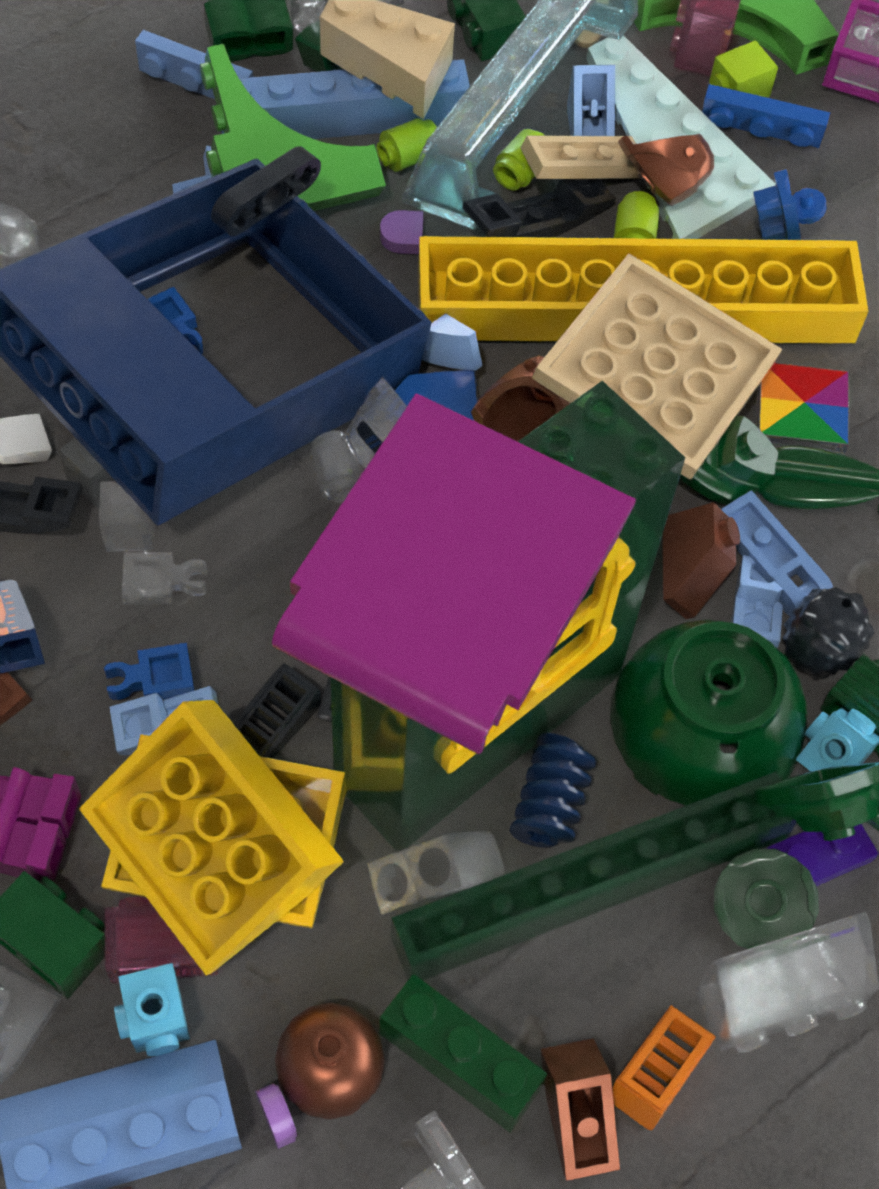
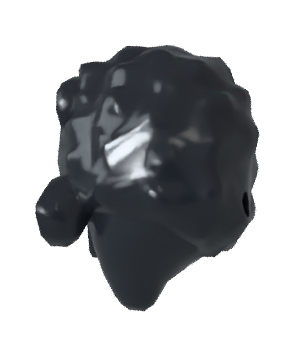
[783,587,875,680]

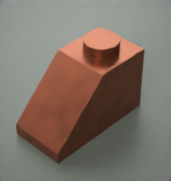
[662,502,740,619]
[541,1038,620,1181]

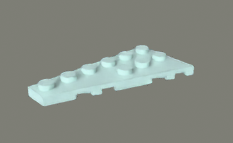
[586,32,776,239]

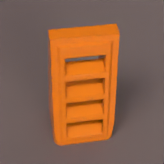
[612,1005,716,1131]

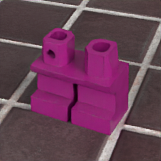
[0,767,81,882]

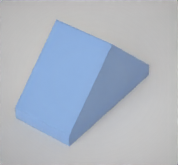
[567,65,615,136]

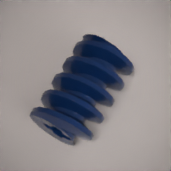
[509,733,597,848]

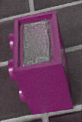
[822,0,879,103]

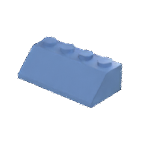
[0,1040,242,1189]

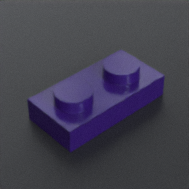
[765,824,879,887]

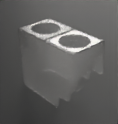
[367,831,506,915]

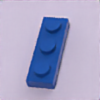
[702,84,830,148]

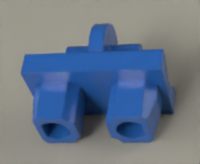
[753,169,827,240]

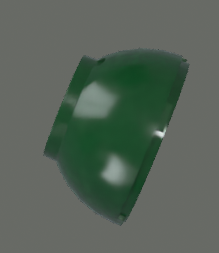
[610,619,807,811]

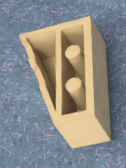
[320,0,455,119]

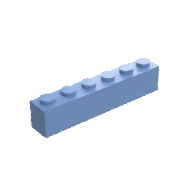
[221,59,471,139]

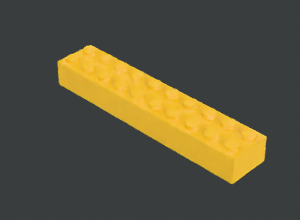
[418,236,869,343]

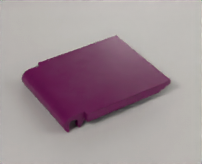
[272,393,636,754]

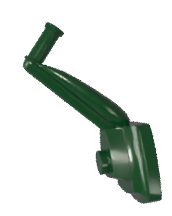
[678,416,879,514]
[753,762,879,841]

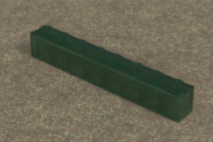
[390,771,797,980]

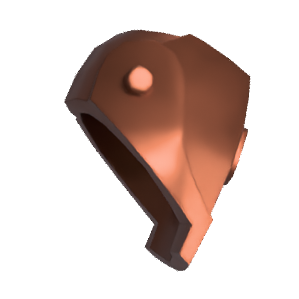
[618,134,714,206]
[471,355,575,449]

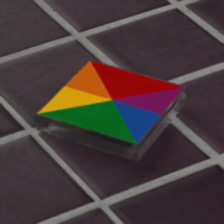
[756,362,849,453]

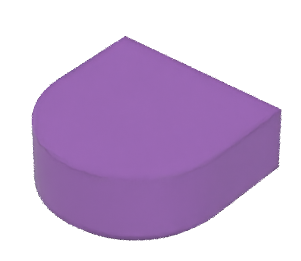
[380,210,423,254]
[255,1083,297,1149]

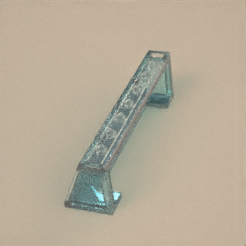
[402,0,638,230]

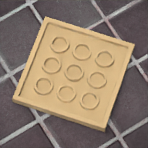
[532,254,782,480]

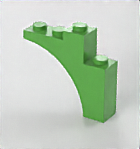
[633,0,839,75]
[200,44,386,211]

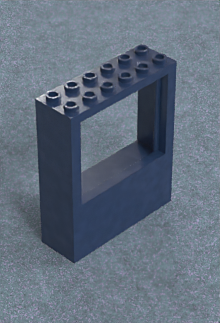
[0,158,432,526]

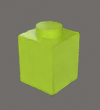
[709,40,778,97]

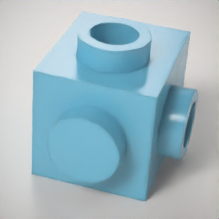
[796,708,879,772]
[114,963,190,1056]

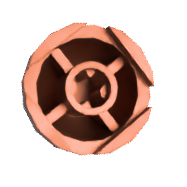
[275,1003,385,1120]

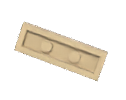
[521,136,640,179]

